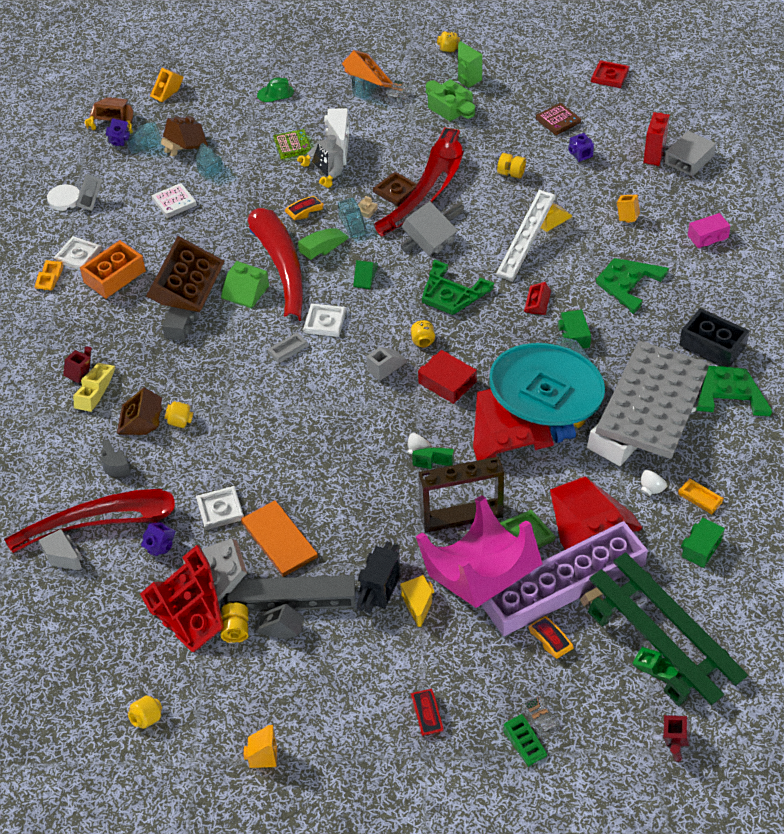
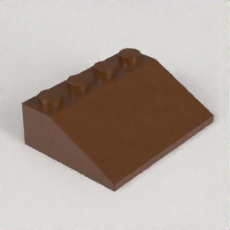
[146,236,225,312]

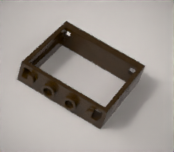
[418,457,504,533]

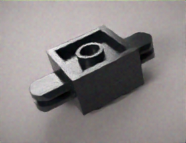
[357,541,401,614]

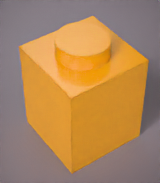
[617,194,640,223]

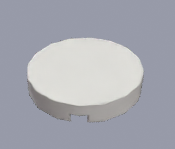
[47,184,79,211]

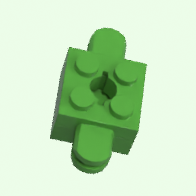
[426,79,475,122]

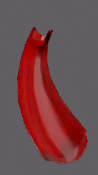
[374,138,464,236]

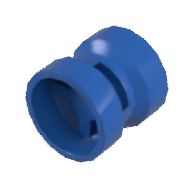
[550,424,576,443]

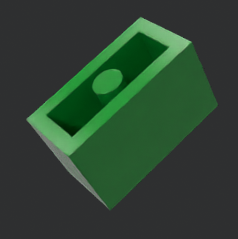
[558,309,591,350]
[681,517,725,568]

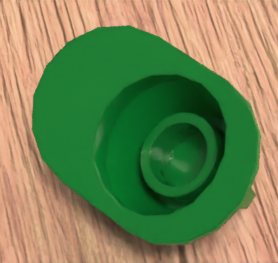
[257,77,294,102]

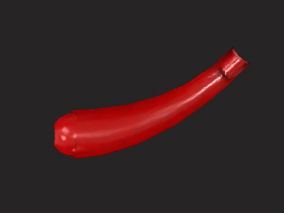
[247,208,303,321]
[4,489,175,553]

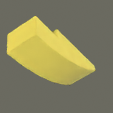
[73,363,115,412]

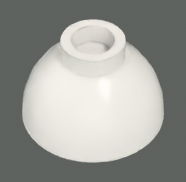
[407,433,433,456]
[640,470,667,497]

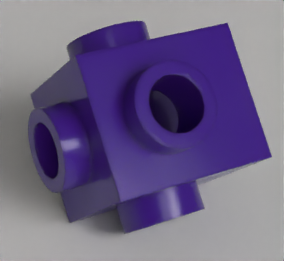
[106,118,130,146]
[568,133,594,162]
[141,522,176,556]

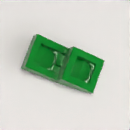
[412,448,454,469]
[632,647,681,683]

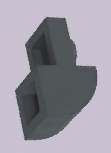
[100,439,131,478]

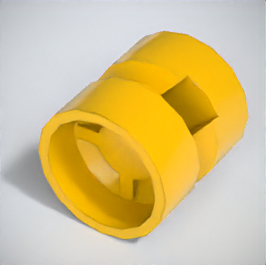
[497,153,526,179]
[220,603,249,643]

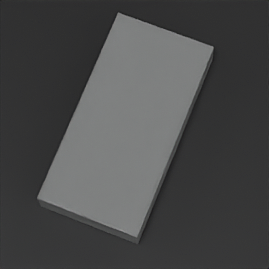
[268,332,308,364]

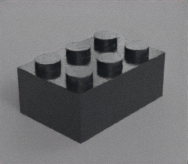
[679,308,750,367]

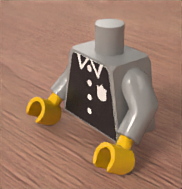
[297,135,344,188]

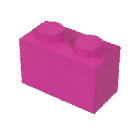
[687,213,730,248]

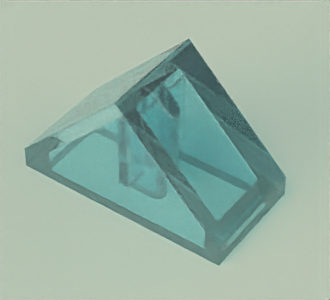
[351,75,379,100]

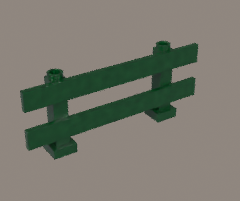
[588,552,749,707]

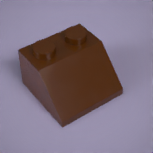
[163,116,208,149]
[117,387,162,435]

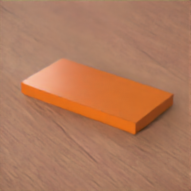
[241,500,318,577]

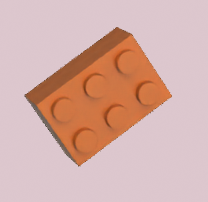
[80,240,146,299]

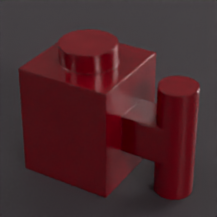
[63,346,92,384]
[663,715,690,762]

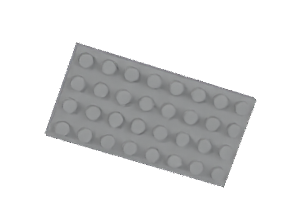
[595,341,710,459]

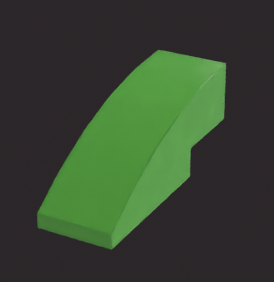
[298,228,349,260]

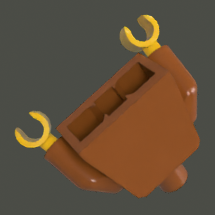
[85,97,133,134]

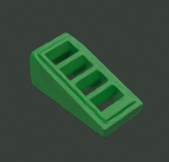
[503,714,547,767]

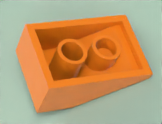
[342,50,396,88]

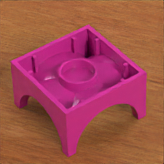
[416,495,543,608]

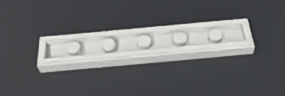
[496,190,555,282]

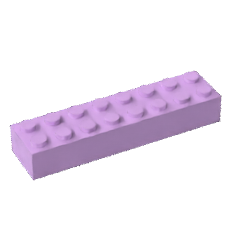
[481,521,648,637]

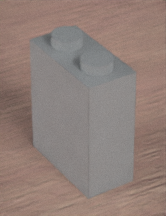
[665,131,716,176]
[402,201,458,256]

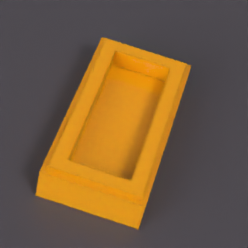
[678,478,724,514]

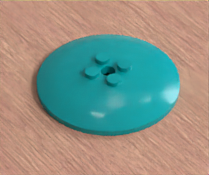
[489,343,605,426]

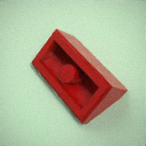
[524,282,551,315]

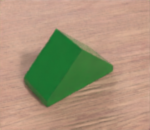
[353,260,378,289]

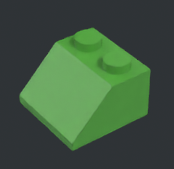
[458,41,482,88]
[221,261,269,309]

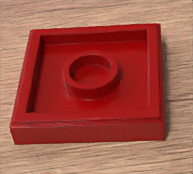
[591,60,630,88]

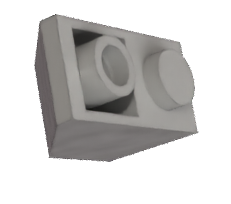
[366,347,407,381]
[39,529,82,570]

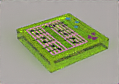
[273,129,311,160]

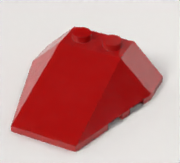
[473,388,554,461]
[550,476,642,550]
[140,545,224,652]

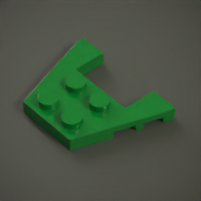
[596,258,669,314]
[422,259,494,315]
[696,366,772,416]

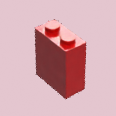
[643,112,670,166]
[418,349,477,404]

